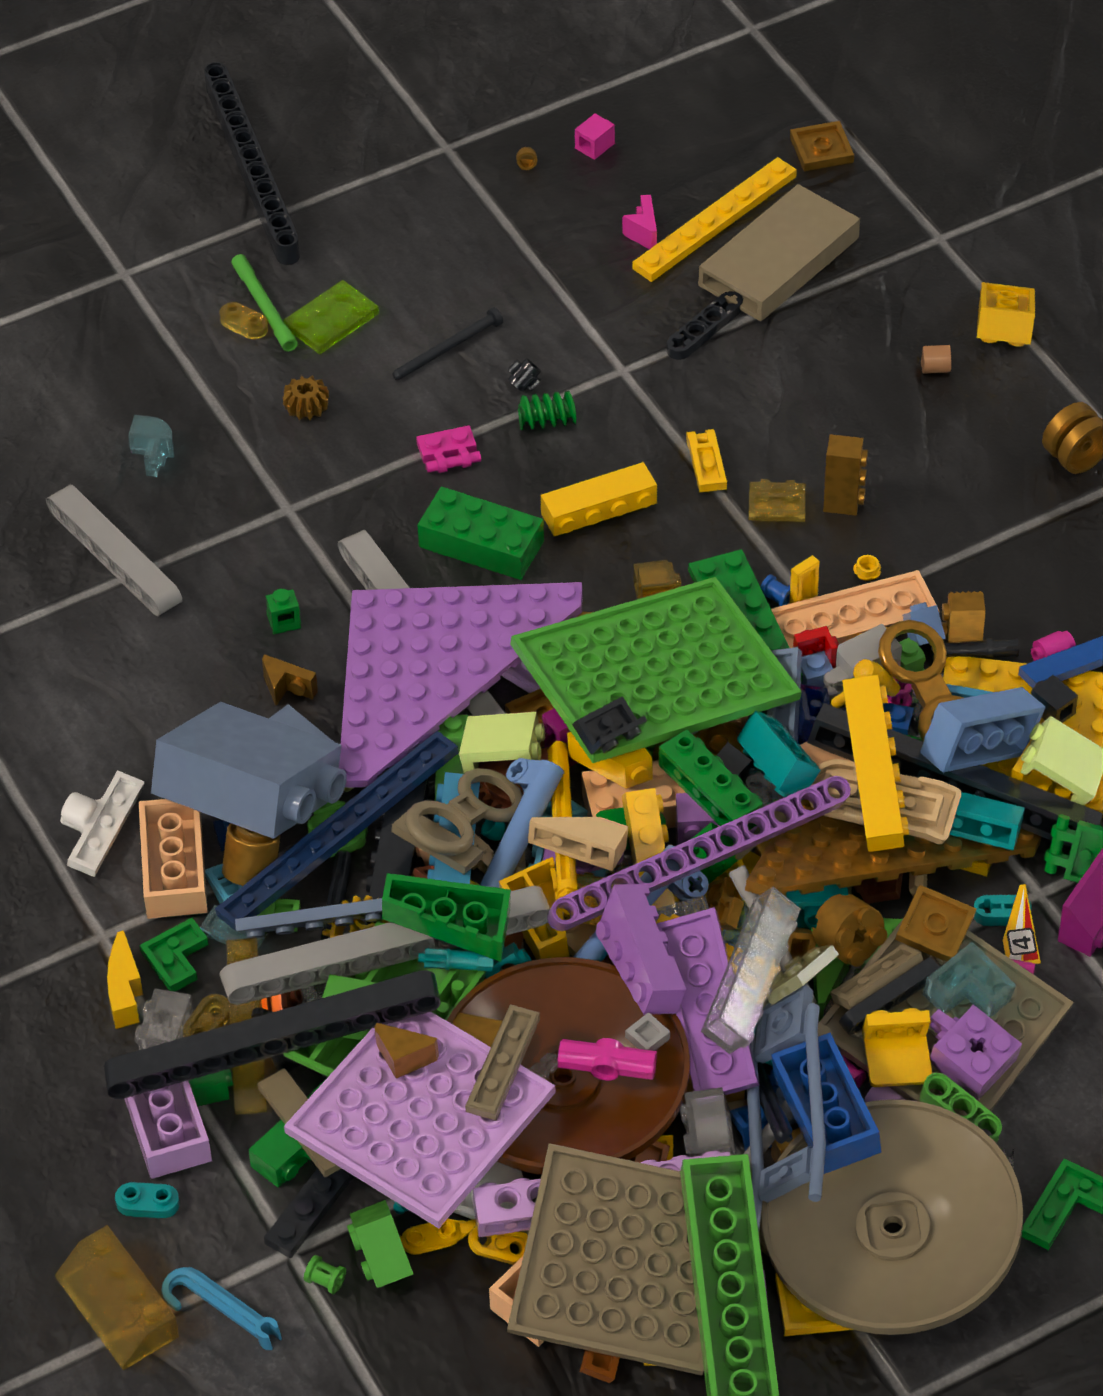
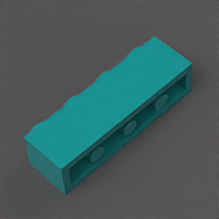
[737,710,821,797]
[949,792,1025,850]

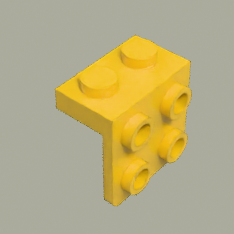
[862,1008,932,1087]

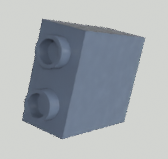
[151,702,347,839]

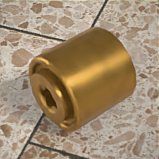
[222,823,280,886]

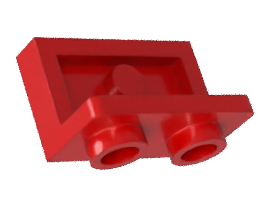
[793,626,839,669]

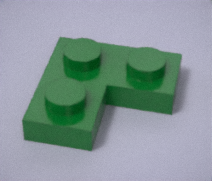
[139,918,209,993]

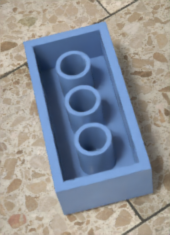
[920,687,1045,773]

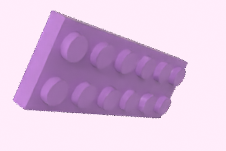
[657,907,760,1102]

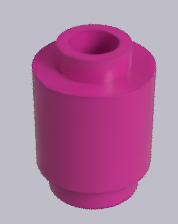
[1031,631,1076,661]

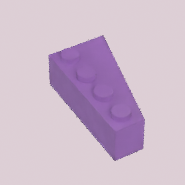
[596,884,686,1015]

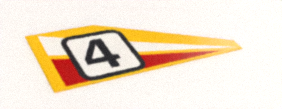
[1003,884,1041,964]

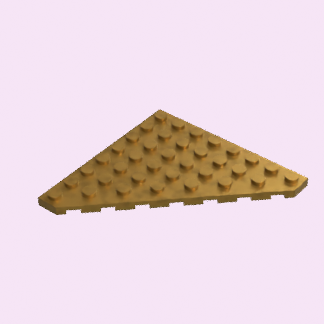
[745,799,1042,899]

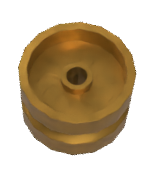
[1042,402,1103,474]

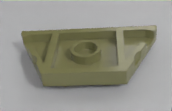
[742,944,839,1019]

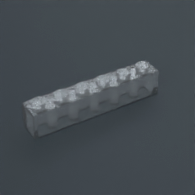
[701,887,800,1054]

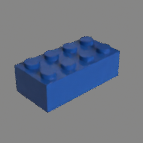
[771,1032,882,1174]

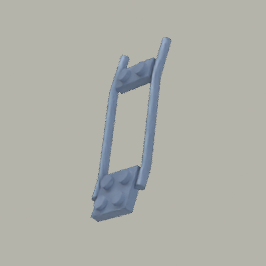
[747,984,826,1232]

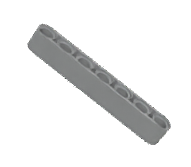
[46,484,182,616]

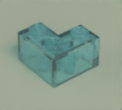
[922,942,1016,1017]

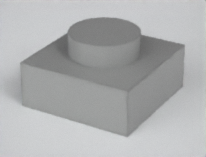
[625,1012,670,1051]

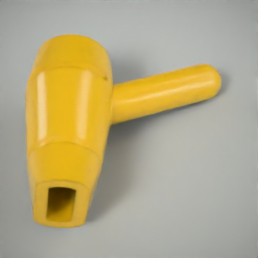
[831,659,901,708]

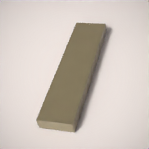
[465,1004,540,1121]
[258,1068,341,1178]

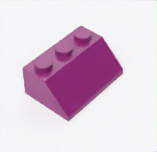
[1058,848,1103,957]

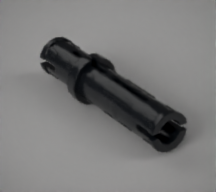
[930,638,1019,662]

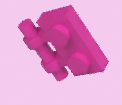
[416,425,481,473]

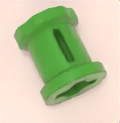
[304,1255,346,1295]

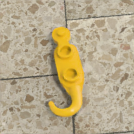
[400,1218,489,1255]

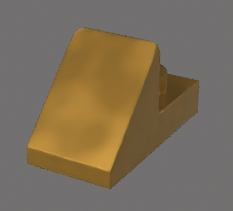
[262,655,318,705]

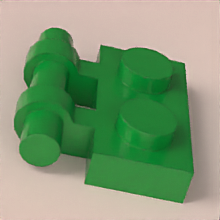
[1044,814,1103,883]

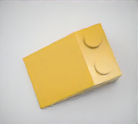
[977,282,1035,346]

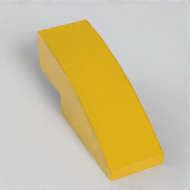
[107,930,143,1029]

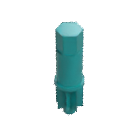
[418,948,494,971]

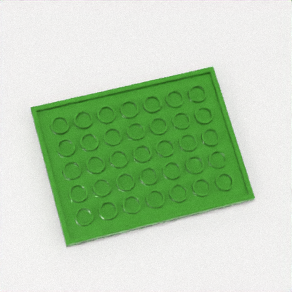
[510,577,802,763]

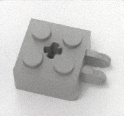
[823,624,902,700]

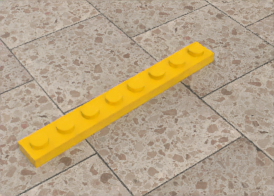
[633,157,797,282]

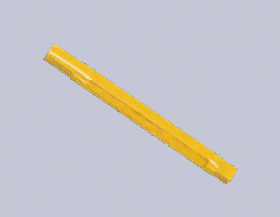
[547,741,578,915]

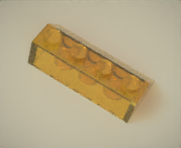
[55,1225,179,1370]

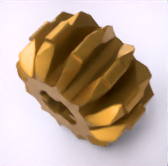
[283,375,329,421]

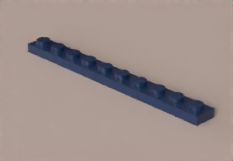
[215,731,459,932]

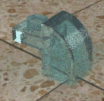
[128,415,175,477]

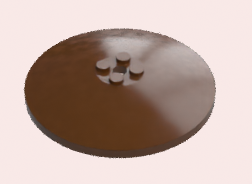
[447,957,690,1175]

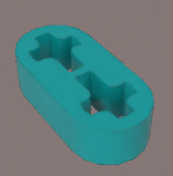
[974,895,1032,926]

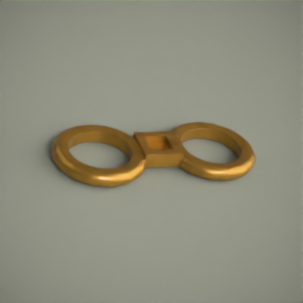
[878,620,964,742]

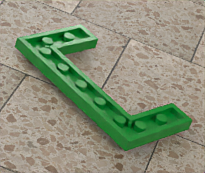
[1022,1159,1103,1250]

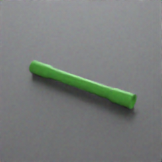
[231,254,298,352]

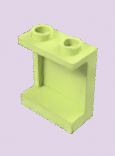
[459,712,545,773]
[1020,716,1103,806]

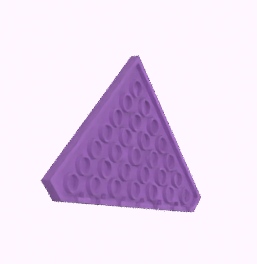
[339,582,583,788]

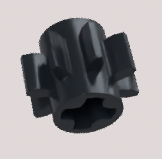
[508,358,541,392]

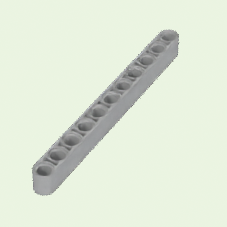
[338,530,505,716]
[220,886,550,1005]

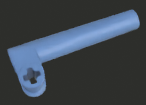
[480,758,564,888]
[573,845,709,962]

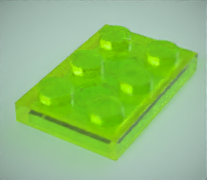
[283,280,379,354]

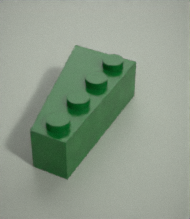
[382,873,511,962]

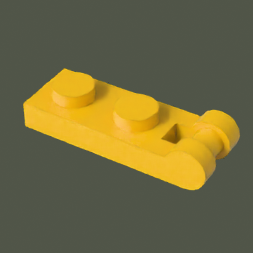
[686,429,727,493]

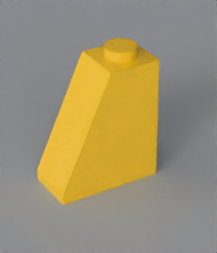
[567,732,653,789]

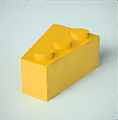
[498,856,569,960]

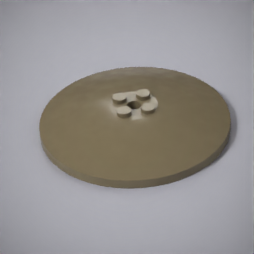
[761,1099,1023,1335]

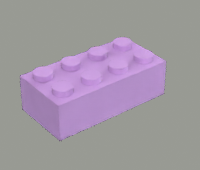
[124,1081,212,1179]

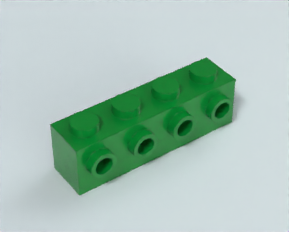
[659,730,763,830]

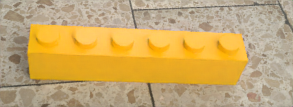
[842,675,909,852]

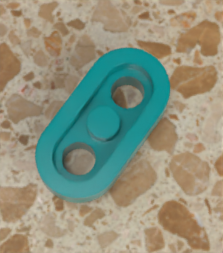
[115,1182,180,1218]

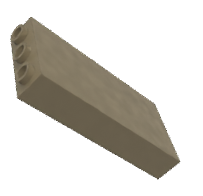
[698,184,860,321]

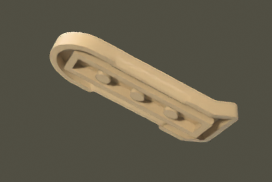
[809,759,961,844]

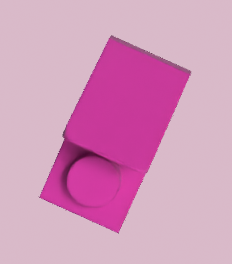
[622,195,657,249]

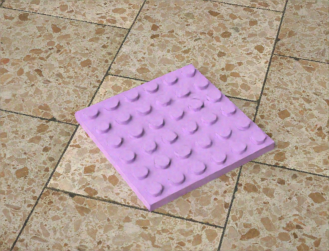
[284,1012,556,1228]

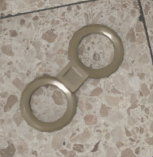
[405,768,523,856]

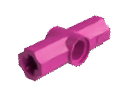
[558,1038,657,1081]

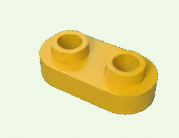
[468,1226,528,1265]

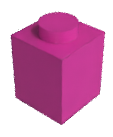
[575,114,615,160]

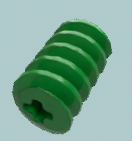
[518,391,576,431]

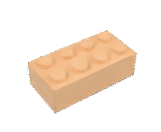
[582,760,686,829]
[139,799,208,919]

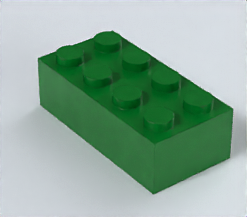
[417,486,544,580]

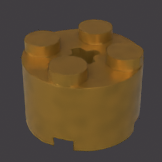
[812,894,887,967]

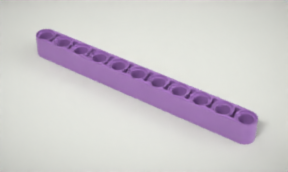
[547,776,851,931]

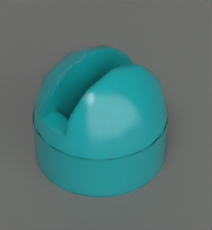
[481,819,507,841]

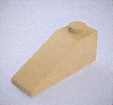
[528,817,629,871]

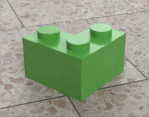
[347,1200,413,1288]

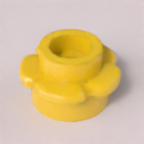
[853,555,881,581]

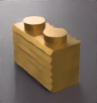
[941,591,986,643]

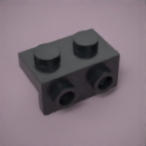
[572,696,648,755]

